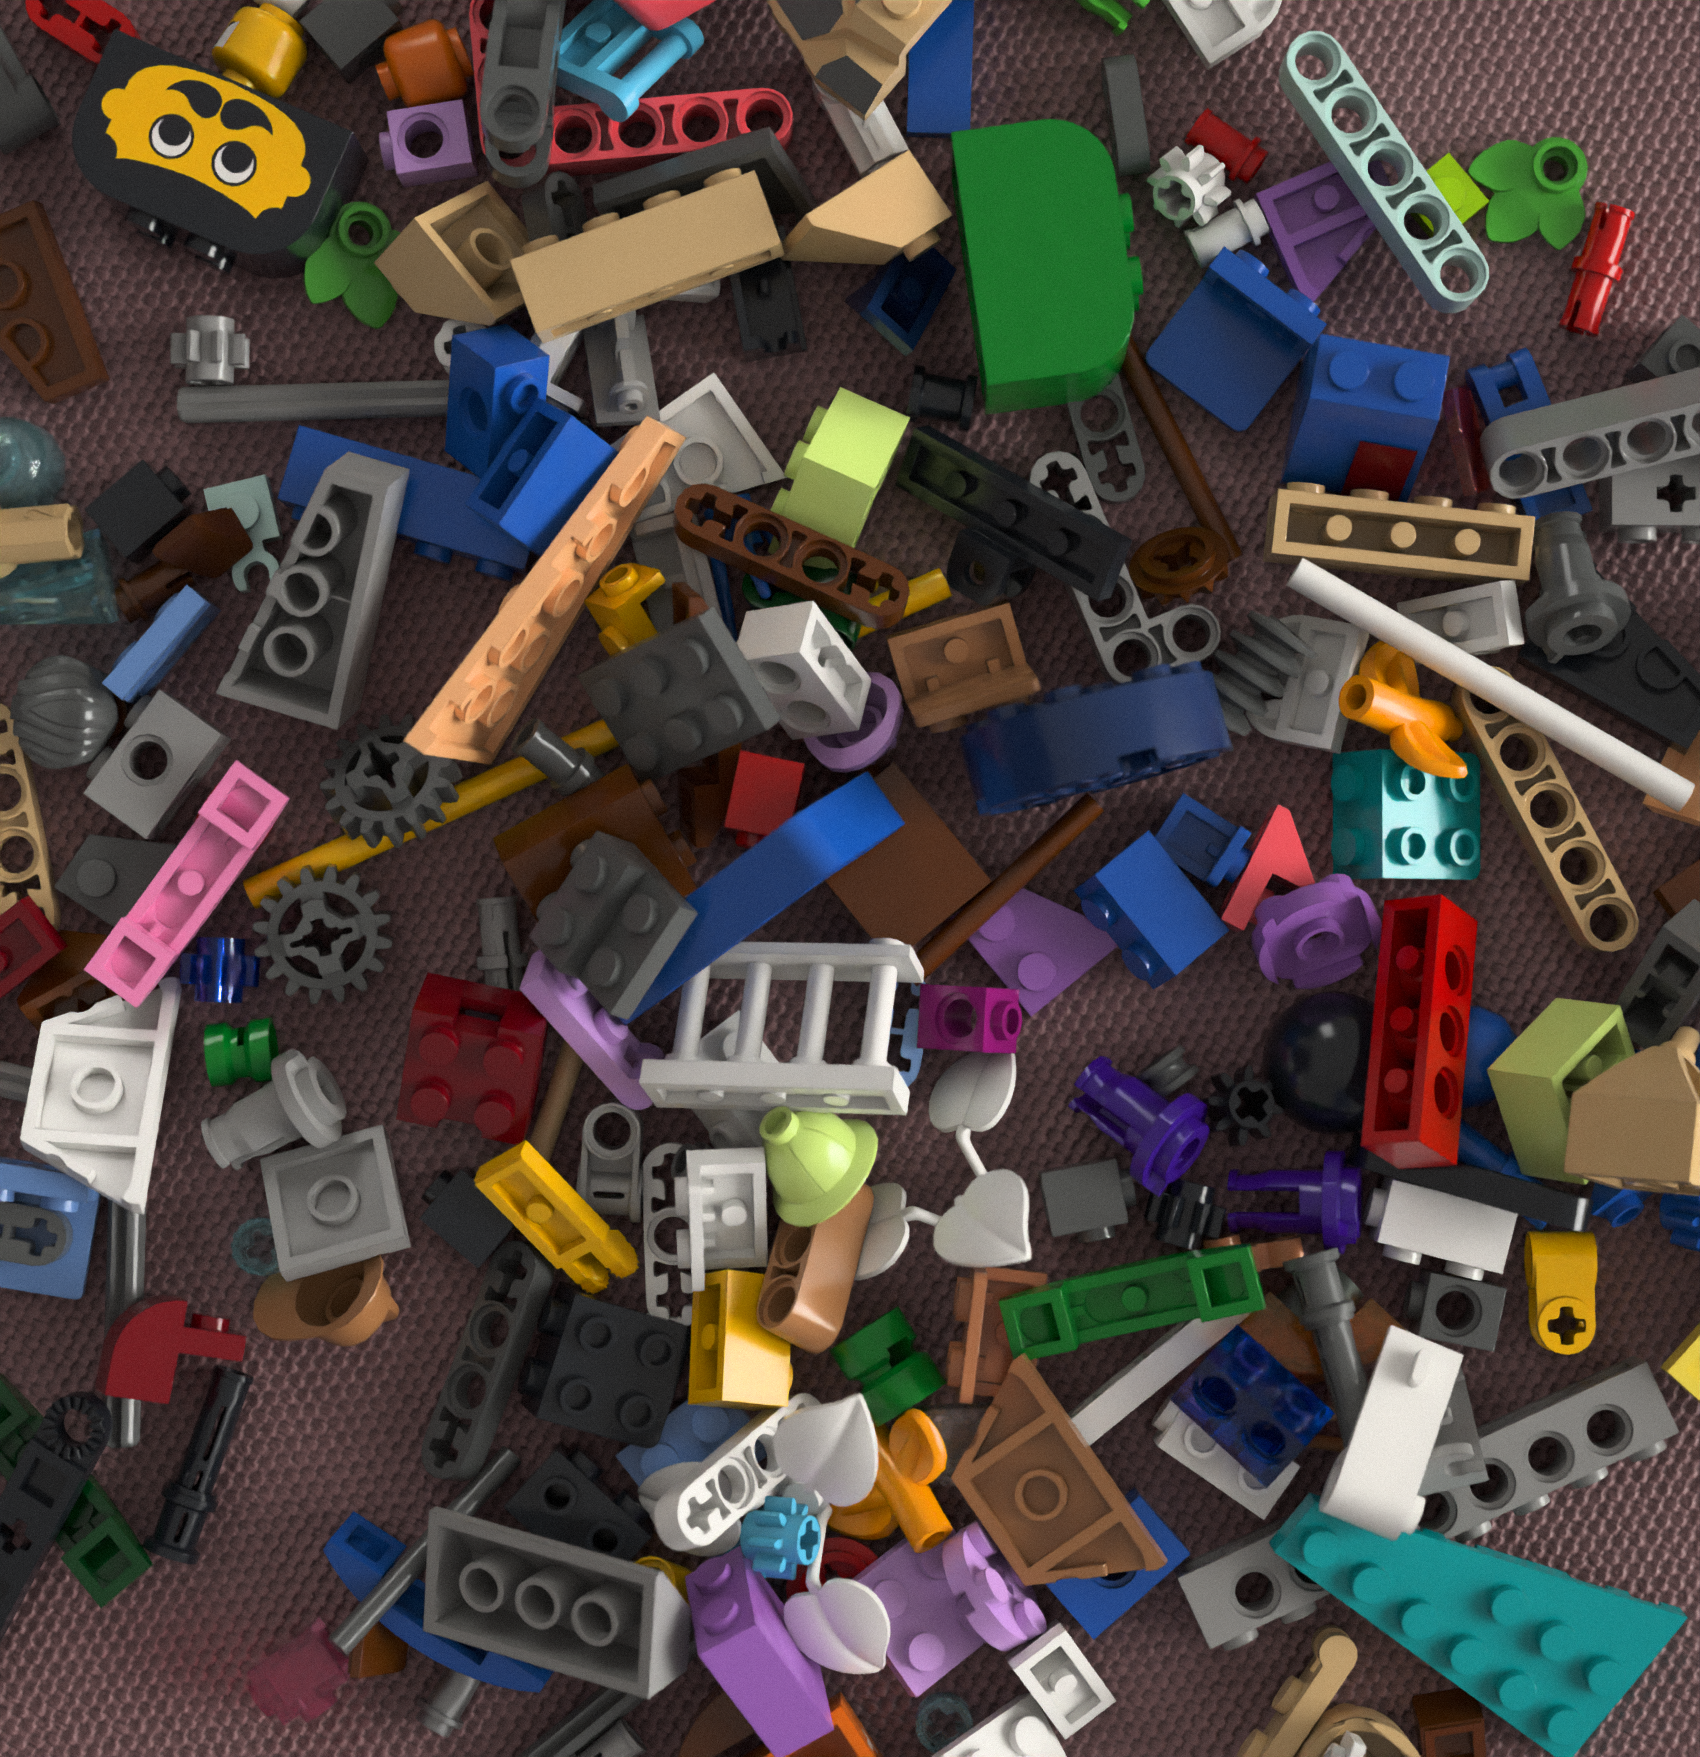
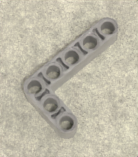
[1480,367,1700,499]

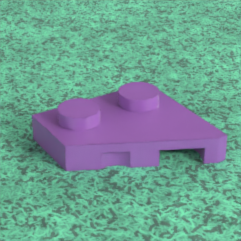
[1254,160,1391,302]

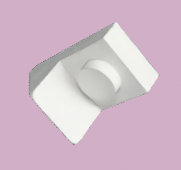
[1397,580,1525,665]
[1005,1619,1116,1740]

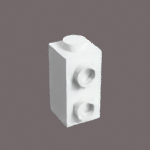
[1363,1176,1518,1281]
[1151,1386,1300,1520]

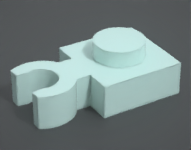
[203,474,284,594]

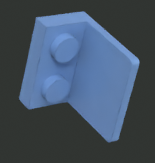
[0,1156,102,1300]

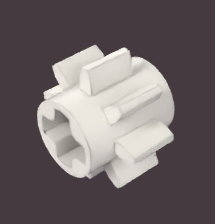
[1147,145,1231,228]

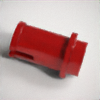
[1184,108,1269,184]

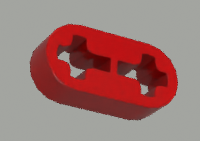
[25,0,141,68]

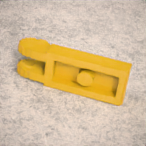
[474,1140,639,1294]

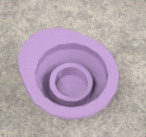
[803,672,904,773]

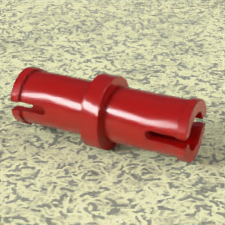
[1558,202,1635,337]

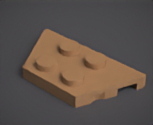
[951,1352,1168,1586]

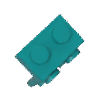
[1331,749,1481,880]

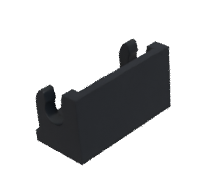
[729,218,807,363]

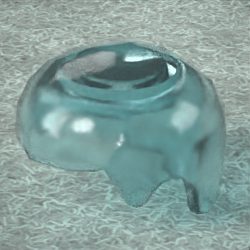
[0,417,65,509]

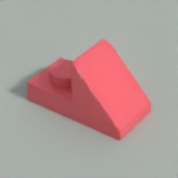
[1217,804,1315,932]

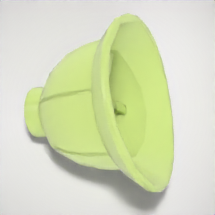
[759,1106,878,1227]

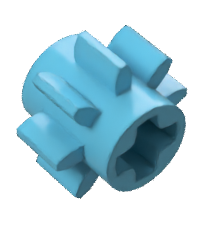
[740,1496,821,1580]

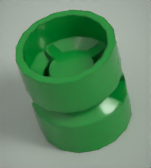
[829,1306,947,1427]

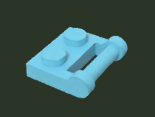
[556,0,704,122]

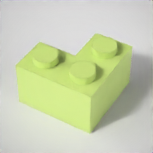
[768,387,910,569]
[1487,998,1635,1185]

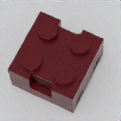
[396,972,550,1145]

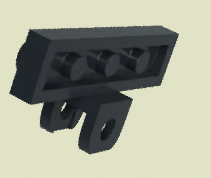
[895,425,1133,606]

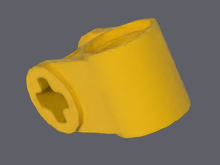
[1524,1231,1597,1355]

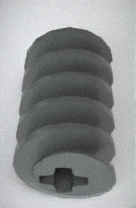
[1202,610,1318,752]

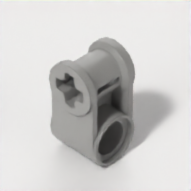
[576,1098,644,1223]

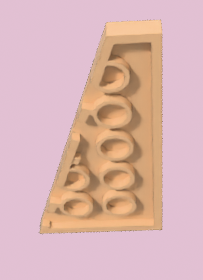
[403,416,686,765]

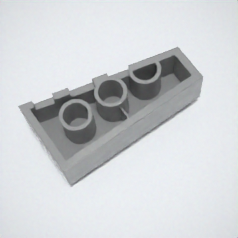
[216,451,410,730]

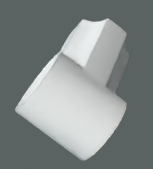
[812,79,909,178]

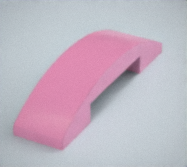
[84,760,290,1008]

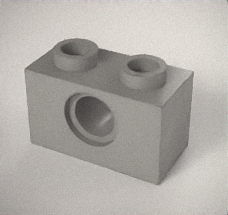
[83,689,232,841]

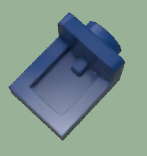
[1154,793,1253,888]

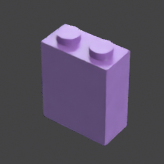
[685,1545,834,1757]

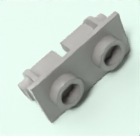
[582,310,660,427]

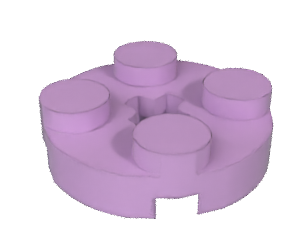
[942,1519,1047,1651]

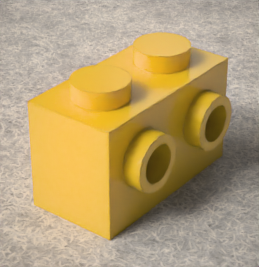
[688,1269,793,1411]

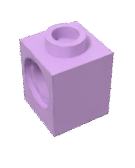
[379,99,478,187]

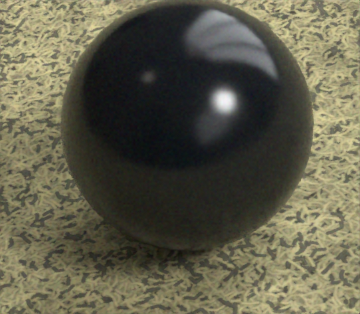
[1262,991,1374,1135]

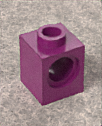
[917,984,1022,1053]

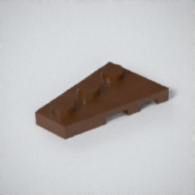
[0,200,110,404]

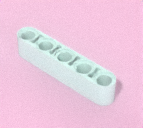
[1279,31,1489,313]

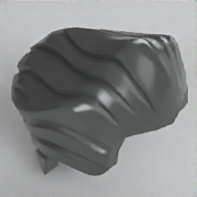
[10,655,119,769]

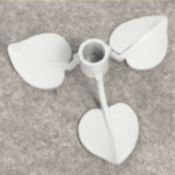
[854,1052,1031,1280]
[637,1394,890,1674]

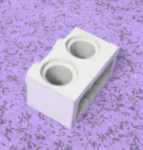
[736,601,872,740]

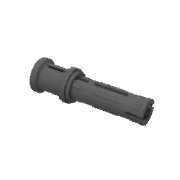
[1282,1247,1368,1449]

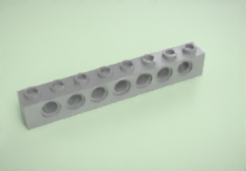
[1173,1355,1680,1651]

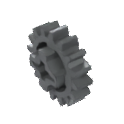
[320,714,462,848]
[252,863,394,1004]

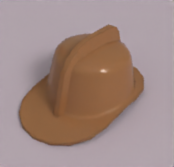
[253,1255,399,1347]

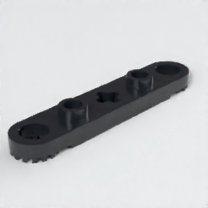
[0,1391,113,1643]

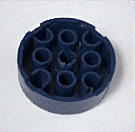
[959,661,1232,816]

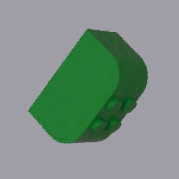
[950,119,1143,415]

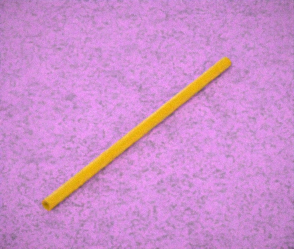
[243,568,952,909]

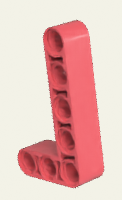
[469,0,794,176]

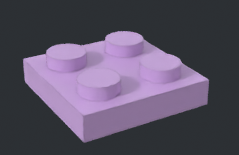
[851,1529,986,1698]

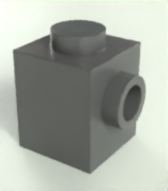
[1037,1156,1137,1243]

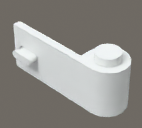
[1319,1325,1464,1542]

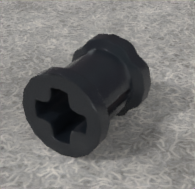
[906,365,978,432]

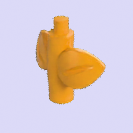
[1339,640,1468,779]
[827,1408,953,1553]

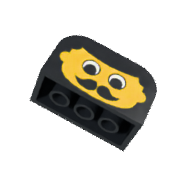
[72,29,369,278]

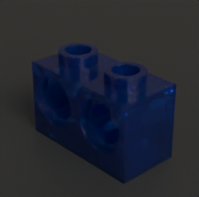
[1170,1324,1335,1489]

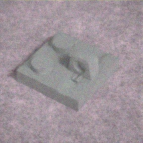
[260,1124,411,1282]

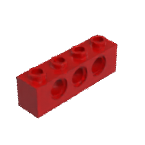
[1361,894,1478,1169]

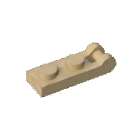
[1236,1624,1357,1757]

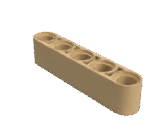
[1451,666,1639,952]

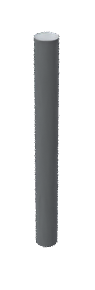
[327,1446,521,1656]

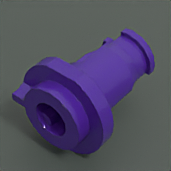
[1068,1056,1210,1197]
[1227,1151,1363,1254]

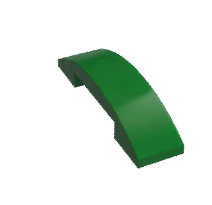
[998,1244,1266,1360]

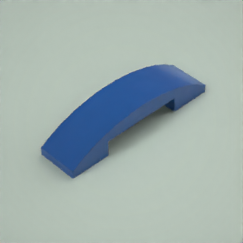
[323,1511,554,1693]

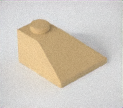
[780,150,952,265]
[374,181,529,326]

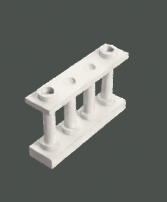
[639,938,925,1115]

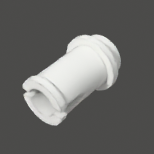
[1184,198,1270,268]

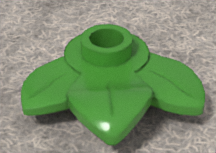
[1468,137,1588,251]
[303,201,401,329]

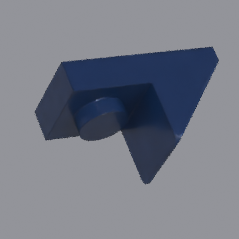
[845,247,957,356]

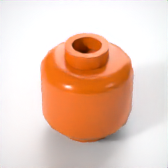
[375,19,474,108]

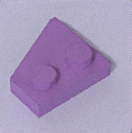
[950,888,1118,1017]

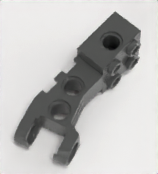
[480,0,566,189]

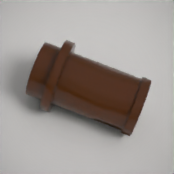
[110,560,197,624]

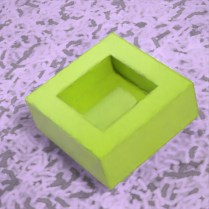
[1410,153,1489,238]

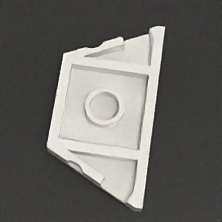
[20,977,182,1214]

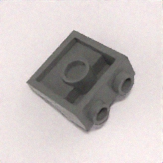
[529,831,698,1020]

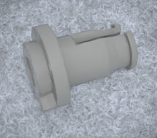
[201,1049,346,1171]

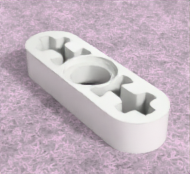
[642,1142,693,1326]

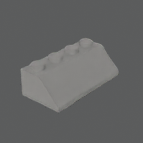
[423,1506,691,1699]

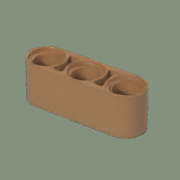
[756,1183,874,1354]

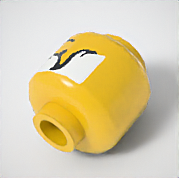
[212,3,308,99]

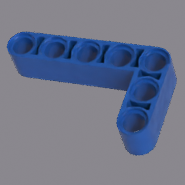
[619,771,905,1026]

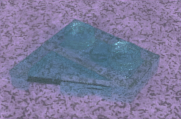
[0,528,119,625]

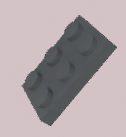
[577,606,782,782]

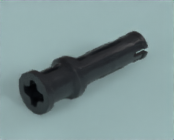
[142,1365,254,1564]

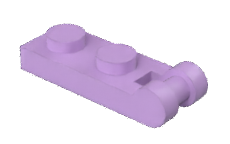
[519,950,665,1110]

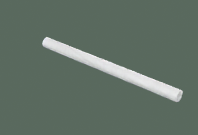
[1286,557,1695,812]

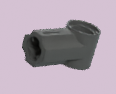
[0,25,61,155]

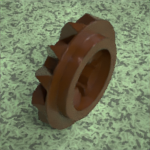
[1129,527,1232,606]

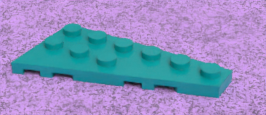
[1269,1492,1688,1757]

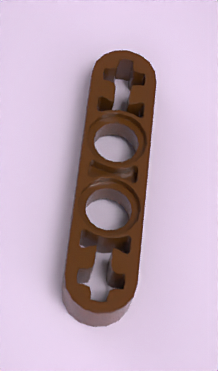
[673,483,910,630]

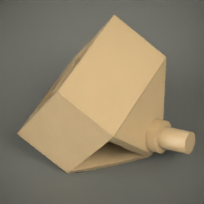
[1564,1026,1700,1196]

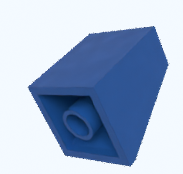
[1280,334,1450,503]

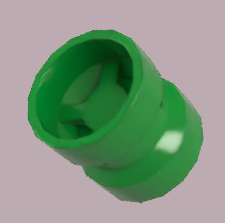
[204,1018,279,1087]

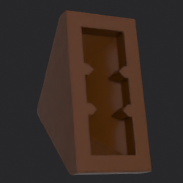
[17,930,159,1033]

